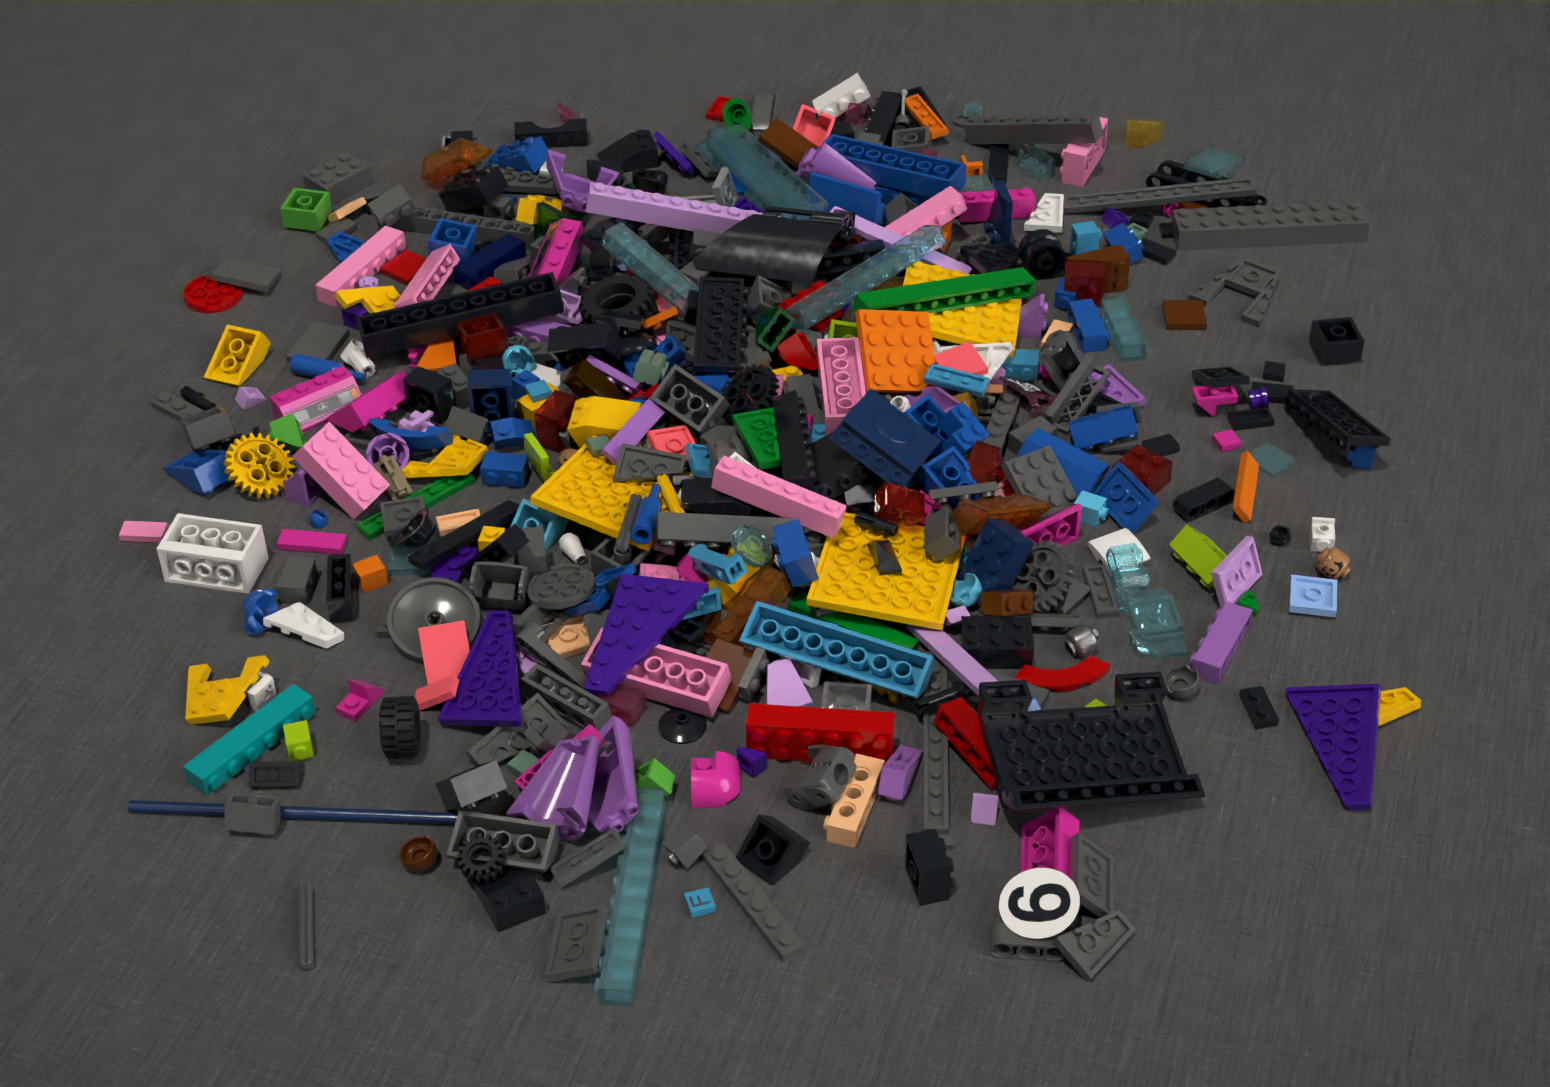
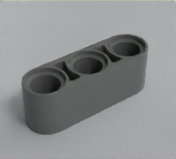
[990,923,1066,962]

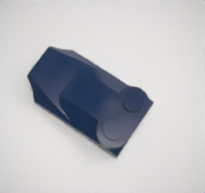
[984,178,1013,244]

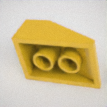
[204,325,271,387]
[567,396,642,447]

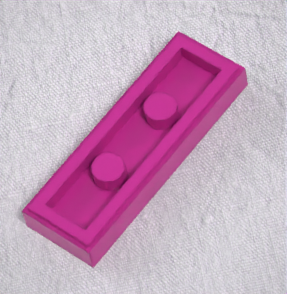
[276,529,347,555]

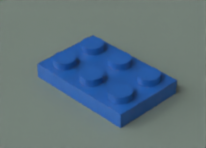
[1092,462,1160,535]
[564,563,636,617]

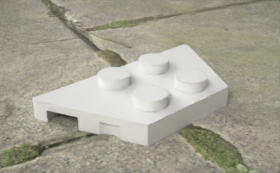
[941,342,1013,380]

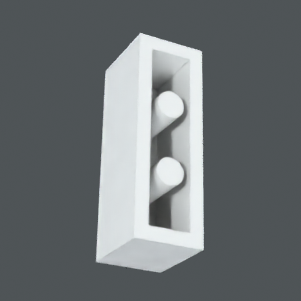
[812,73,870,117]

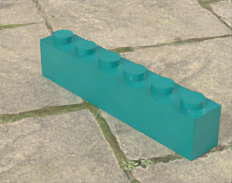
[183,684,316,796]

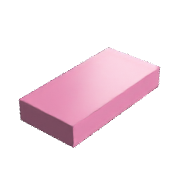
[119,521,169,543]

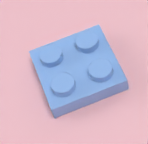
[1289,574,1337,617]

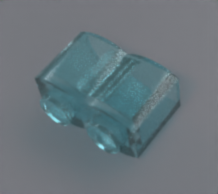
[1106,543,1150,594]

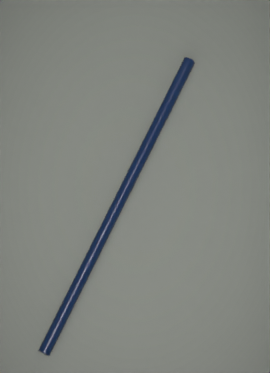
[128,800,458,825]

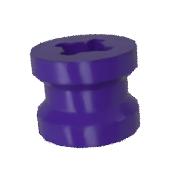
[1248,387,1269,409]

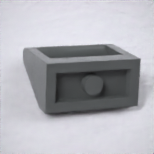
[665,319,696,349]

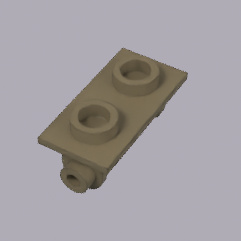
[374,455,413,501]

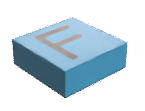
[684,887,716,918]

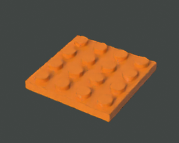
[855,309,939,393]

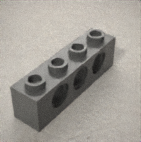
[521,663,612,731]

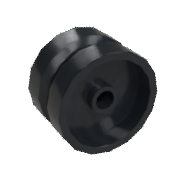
[1018,229,1066,280]

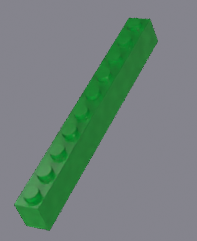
[852,267,1036,314]

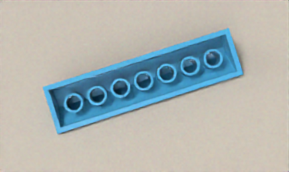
[739,601,934,699]

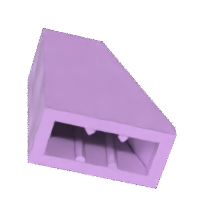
[766,658,813,707]

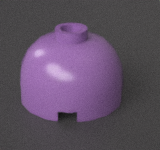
[366,433,410,469]

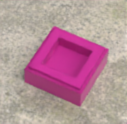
[1212,429,1242,452]

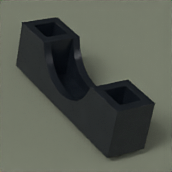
[514,118,588,148]

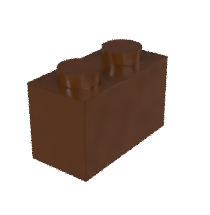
[981,589,1033,616]

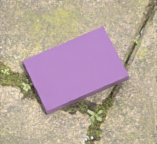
[1211,536,1263,609]

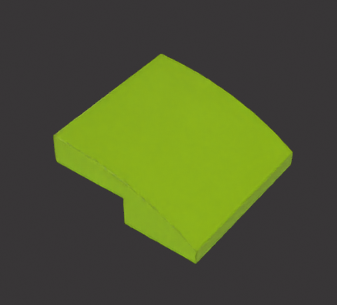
[524,433,555,483]

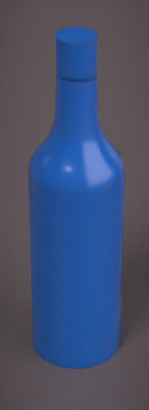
[290,353,366,381]
[631,484,661,544]

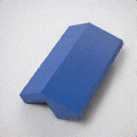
[1016,428,1110,496]

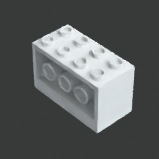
[157,513,268,594]

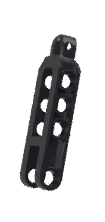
[1146,160,1267,208]

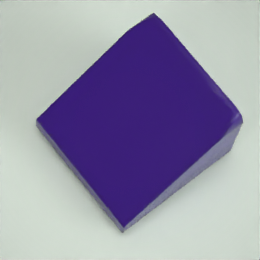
[1101,208,1130,229]
[737,747,767,778]

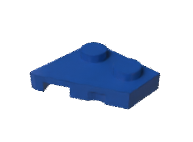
[327,231,366,263]

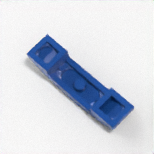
[369,418,454,450]

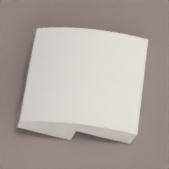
[1087,528,1151,577]

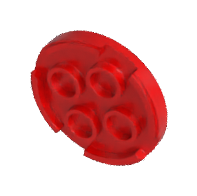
[183,275,243,313]

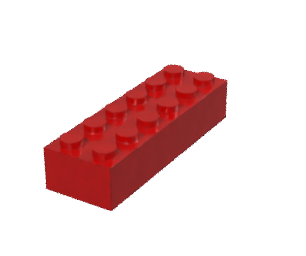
[746,703,895,763]

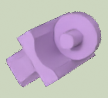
[398,410,435,432]

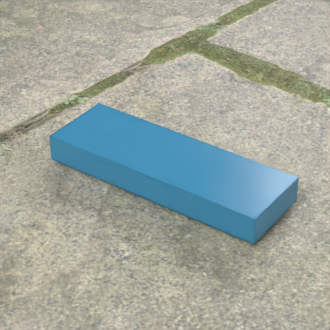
[924,363,990,398]

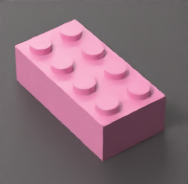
[1060,117,1108,188]
[292,422,390,520]

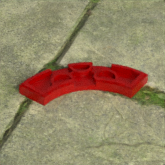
[1014,655,1110,692]

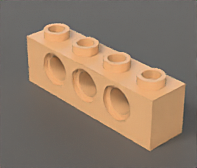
[823,754,885,848]

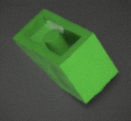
[269,413,306,454]
[634,758,675,802]

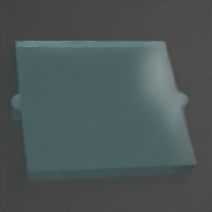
[1250,442,1297,478]

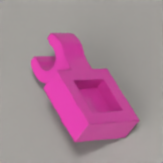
[407,343,430,368]

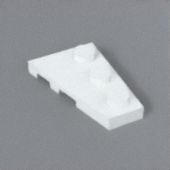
[1024,193,1064,233]
[263,602,344,648]

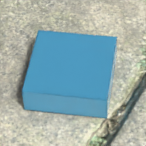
[525,379,552,402]

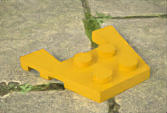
[334,286,401,314]
[401,434,488,478]
[185,655,270,725]

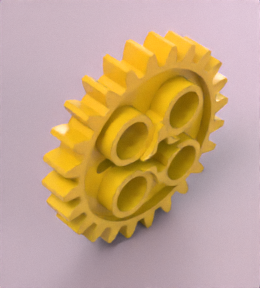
[223,433,295,499]

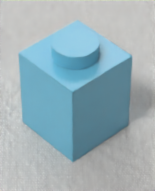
[1074,490,1108,527]

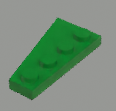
[732,408,780,470]

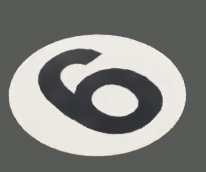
[999,868,1080,939]

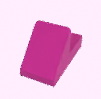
[1192,385,1238,417]
[335,679,384,722]

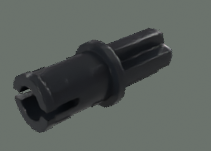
[180,386,216,411]
[854,512,899,537]

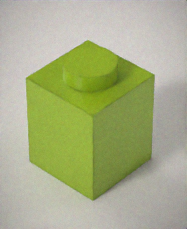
[283,720,314,761]

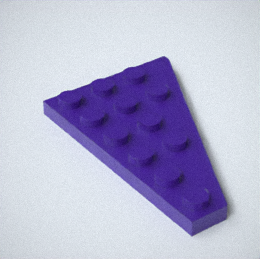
[584,573,709,696]
[438,611,523,727]
[1285,683,1381,810]

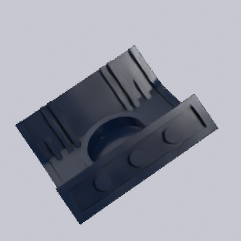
[829,389,941,492]

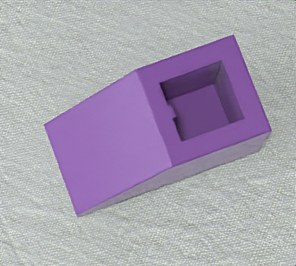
[1017,294,1048,338]

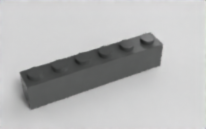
[655,512,794,552]

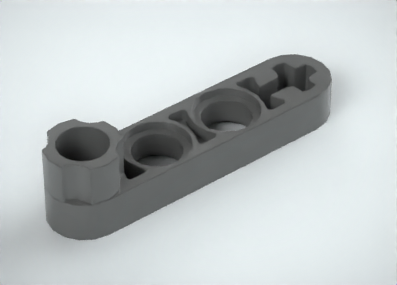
[514,622,587,689]

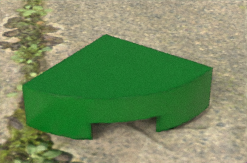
[1236,590,1259,617]

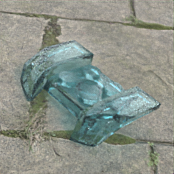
[1116,586,1188,659]

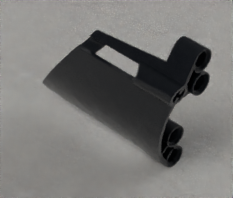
[693,206,856,298]

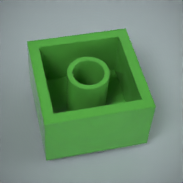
[280,188,332,232]

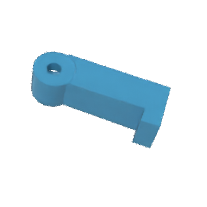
[688,544,748,585]

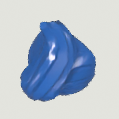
[243,589,278,635]

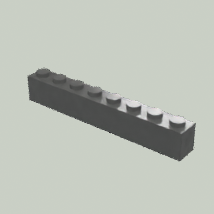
[963,113,1104,144]

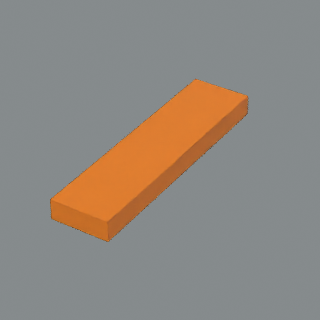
[905,94,948,140]
[1232,451,1259,523]

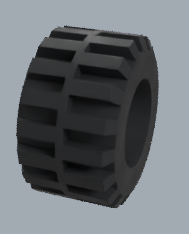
[379,696,421,758]

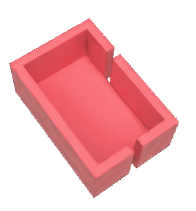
[781,104,836,163]

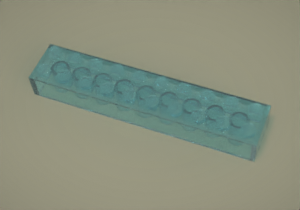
[707,124,828,221]

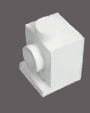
[1309,517,1335,552]

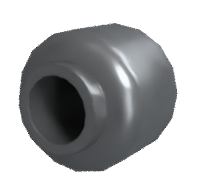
[1064,624,1100,658]

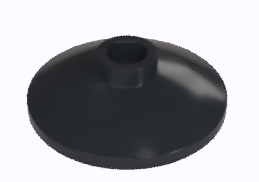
[659,708,706,744]

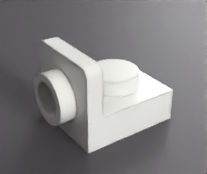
[247,671,276,711]

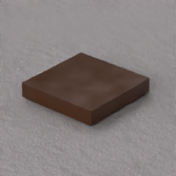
[1162,300,1207,330]

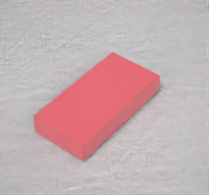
[415,675,459,711]

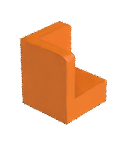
[960,155,983,182]
[352,555,388,593]

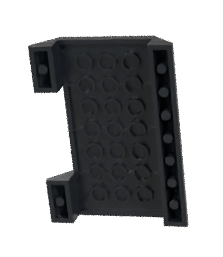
[979,672,1205,812]

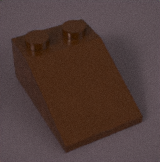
[1065,244,1130,293]

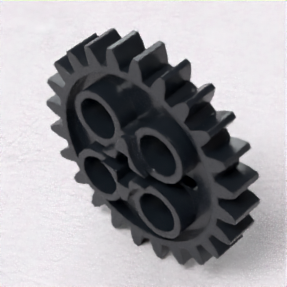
[721,364,780,426]

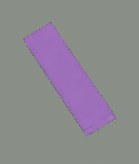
[600,398,665,465]

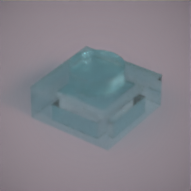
[964,103,983,117]

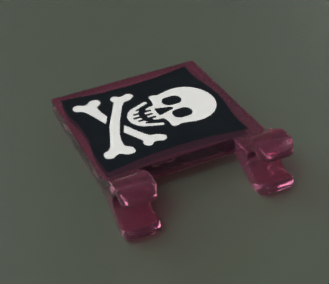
[999,376,1057,407]

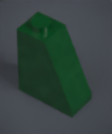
[755,307,796,353]

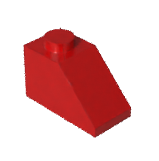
[777,331,818,371]

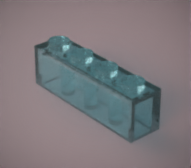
[1099,296,1149,363]

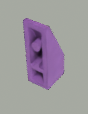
[878,745,923,801]

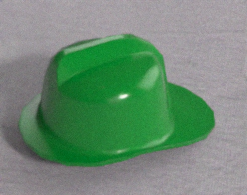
[722,98,752,138]

